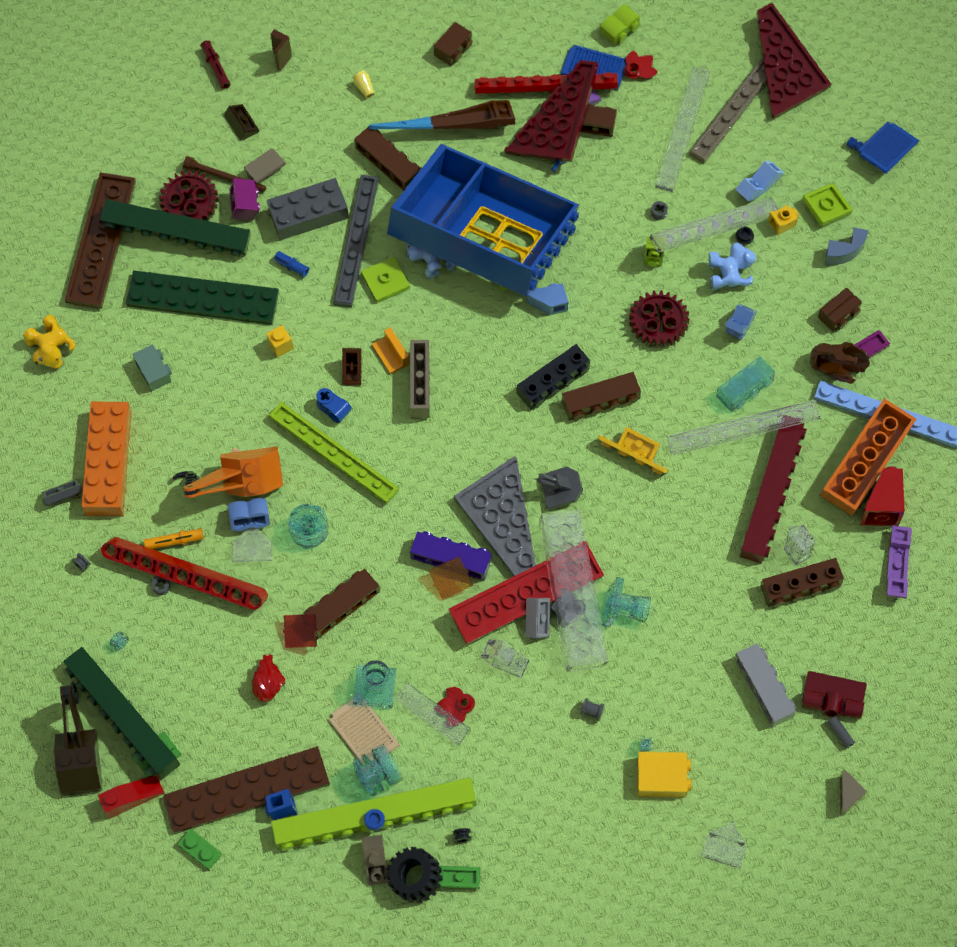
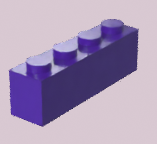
[410,531,492,581]

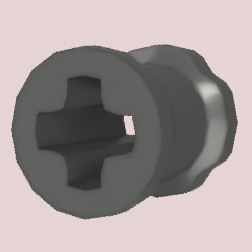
[580,698,605,721]

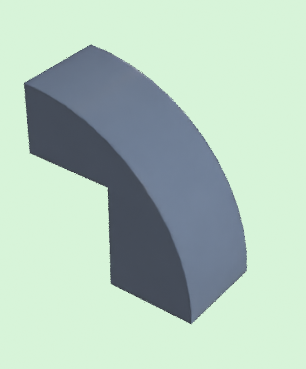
[825,228,869,265]

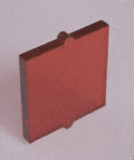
[283,614,318,648]

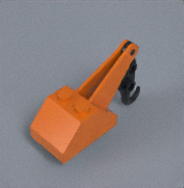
[173,446,283,498]

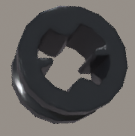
[453,828,472,843]

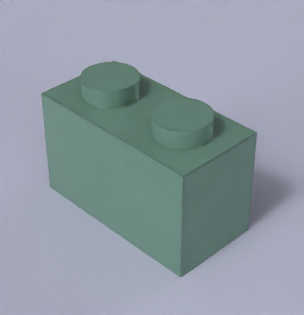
[132,344,172,392]

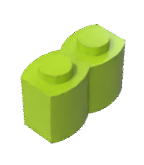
[600,4,640,45]

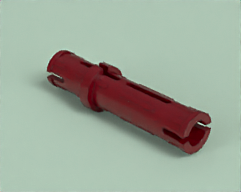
[200,40,231,89]

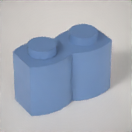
[228,498,270,531]

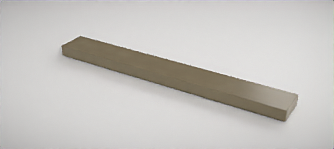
[689,57,766,163]

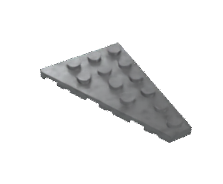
[454,456,536,577]

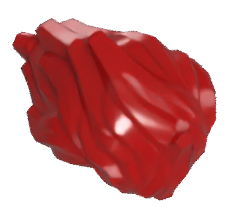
[251,654,286,703]

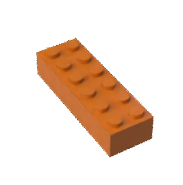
[820,398,917,516]
[82,401,132,516]

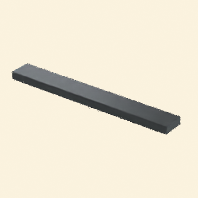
[334,175,379,307]

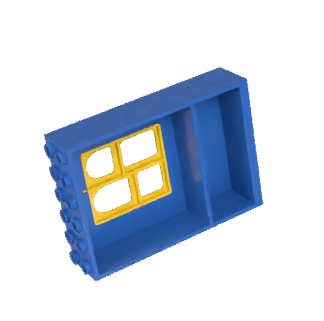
[387,144,579,297]

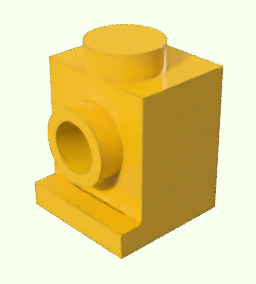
[768,205,799,235]

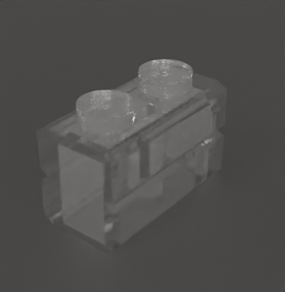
[783,525,816,565]

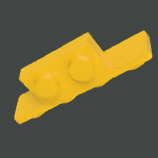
[598,427,669,475]

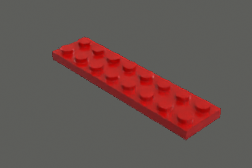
[448,541,604,645]

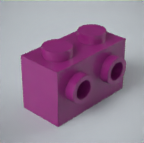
[229,178,260,221]

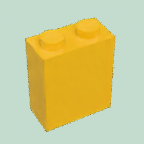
[637,752,691,797]

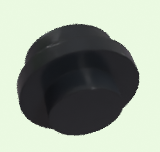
[736,226,754,245]

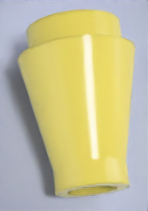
[353,71,375,99]

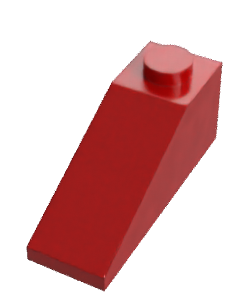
[98,775,165,819]

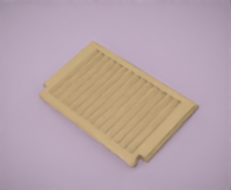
[329,693,400,767]

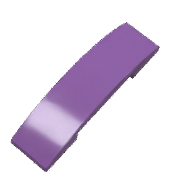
[886,525,912,599]

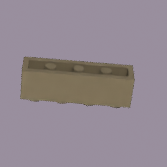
[410,340,430,418]

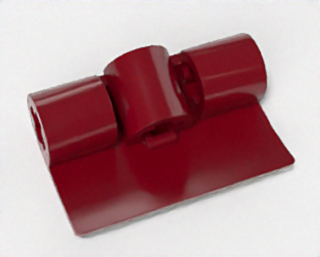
[801,671,867,720]

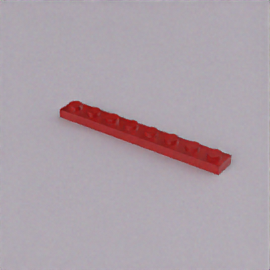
[475,72,618,94]

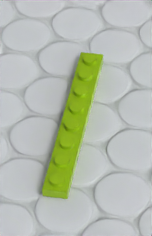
[269,402,399,504]

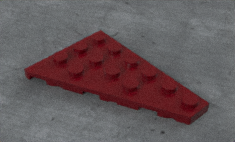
[756,2,832,119]
[504,60,599,162]

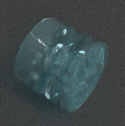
[352,743,403,797]

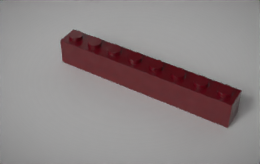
[740,415,807,564]

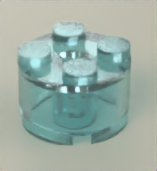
[288,504,329,549]

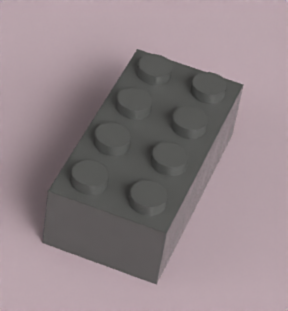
[267,178,349,241]

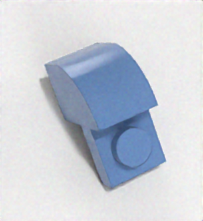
[725,304,757,340]

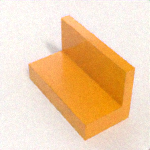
[372,327,410,374]

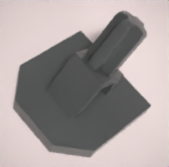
[537,466,583,511]

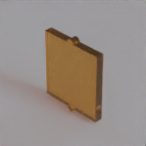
[428,556,473,599]

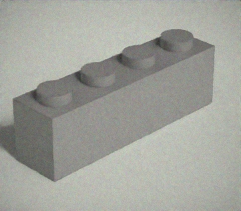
[735,643,796,728]

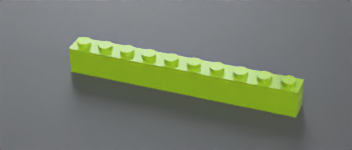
[271,777,476,851]

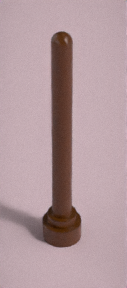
[182,156,266,192]

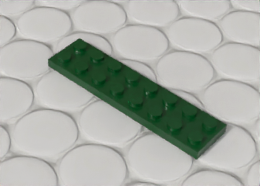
[126,270,279,325]

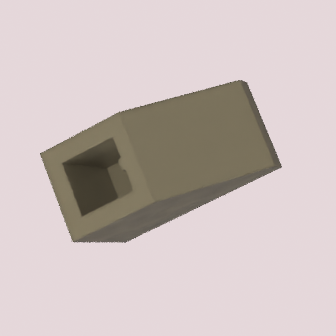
[362,835,389,885]

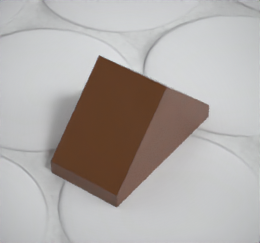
[342,348,363,385]

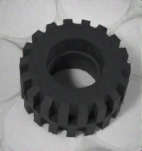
[386,847,443,903]

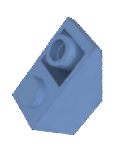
[526,283,568,315]

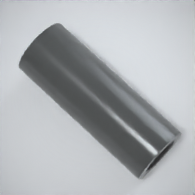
[827,716,855,749]

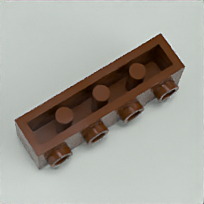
[760,558,844,607]

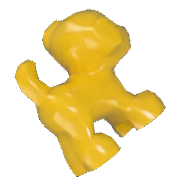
[23,315,76,369]

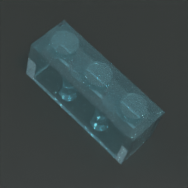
[716,356,775,412]

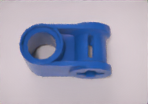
[316,388,352,423]

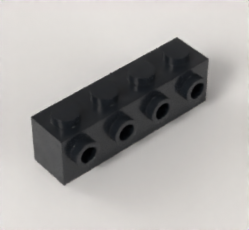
[516,344,590,409]

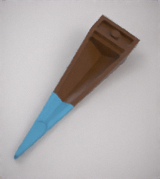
[369,100,515,129]

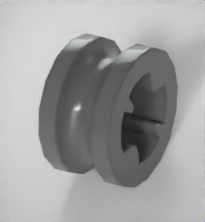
[651,201,668,220]
[71,553,91,572]
[152,576,170,595]

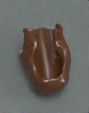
[809,342,870,384]

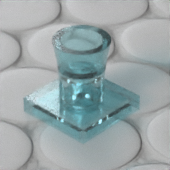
[602,577,651,627]
[353,660,396,708]

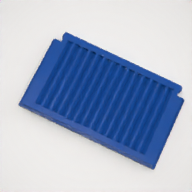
[560,45,627,90]
[857,122,919,174]

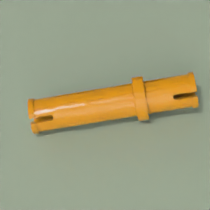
[144,528,204,549]

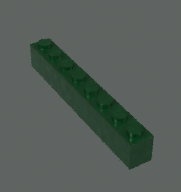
[101,199,251,257]
[63,647,180,780]

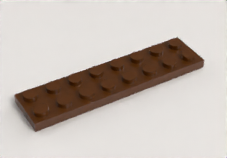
[65,172,136,309]
[163,746,330,835]

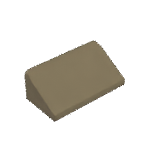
[244,148,286,184]

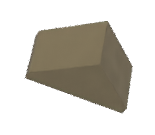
[840,771,867,816]

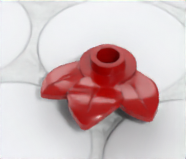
[624,51,658,79]
[436,687,475,726]

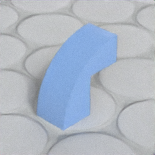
[735,161,784,201]

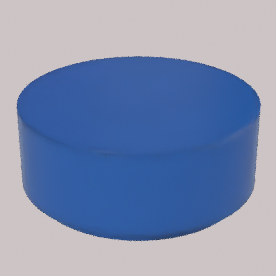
[364,809,385,831]

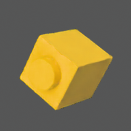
[266,325,293,358]

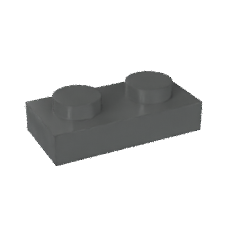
[41,479,83,505]

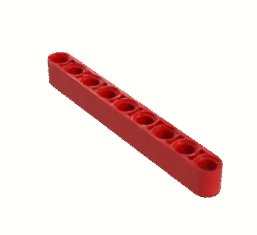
[101,537,268,610]

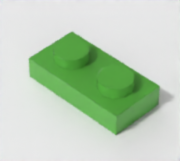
[178,829,222,870]
[439,866,480,889]

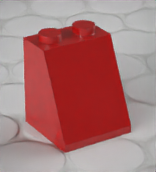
[860,466,905,526]

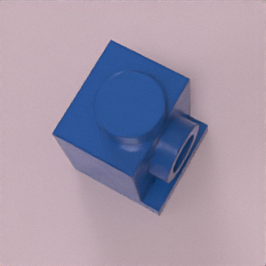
[264,789,298,821]

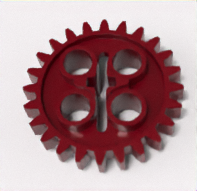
[159,170,219,221]
[629,290,690,348]

